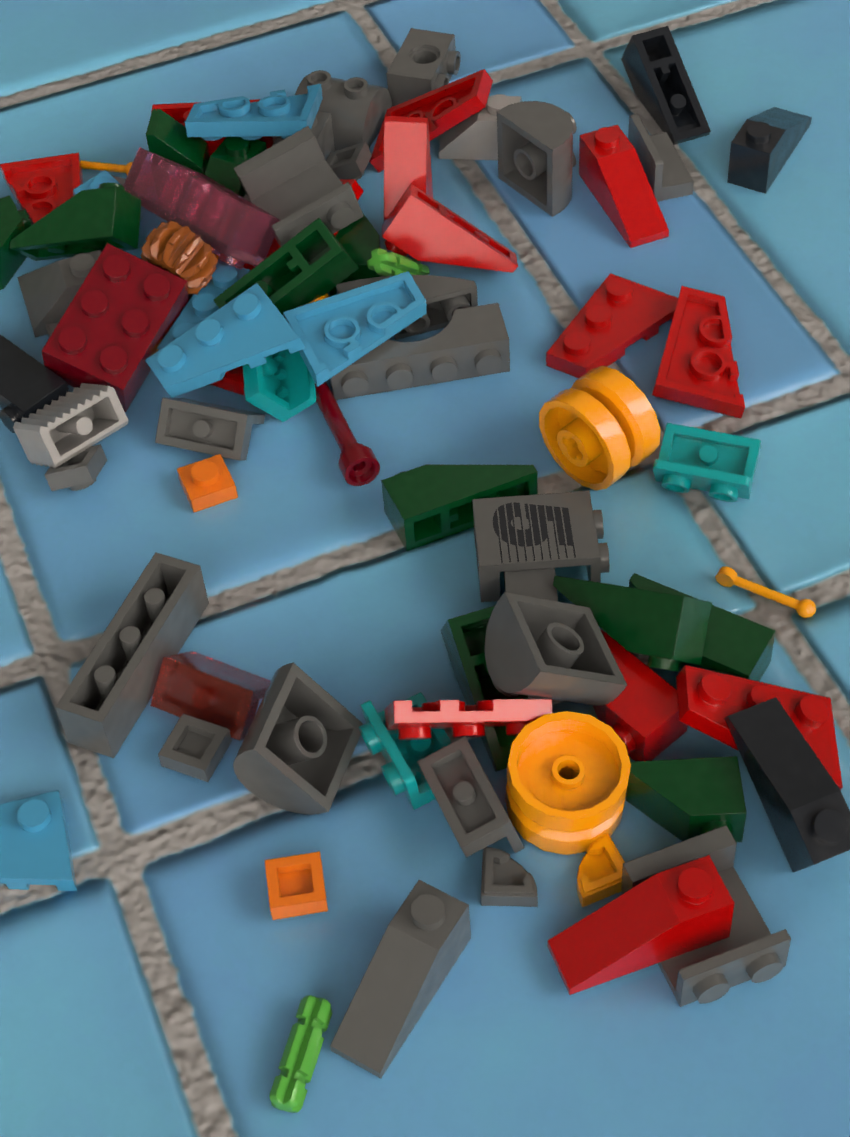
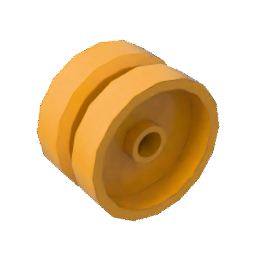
[539,366,661,491]
[505,711,631,855]

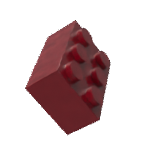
[42,243,188,412]

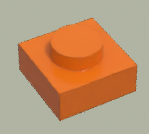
[177,454,238,512]
[265,851,328,920]

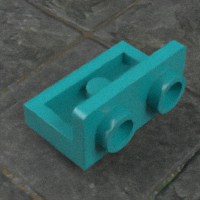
[243,349,316,422]
[653,423,761,502]
[358,692,452,810]

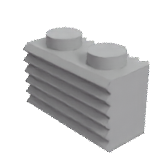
[13,383,128,469]

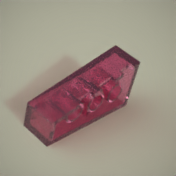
[123,147,281,269]

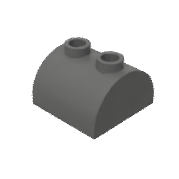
[295,70,392,151]
[497,101,577,217]
[485,592,627,706]
[233,662,363,815]

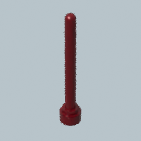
[315,382,380,486]

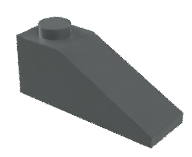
[330,880,471,1078]

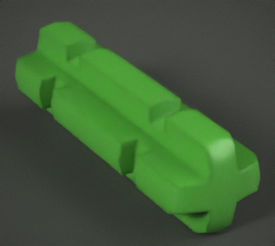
[367,248,430,276]
[269,995,332,1113]

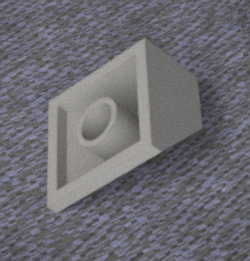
[439,94,523,160]

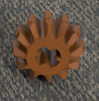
[140,221,218,295]

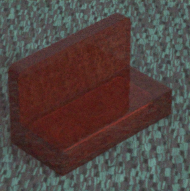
[150,651,271,741]

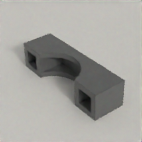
[330,303,510,400]

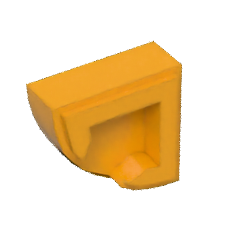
[577,833,625,908]

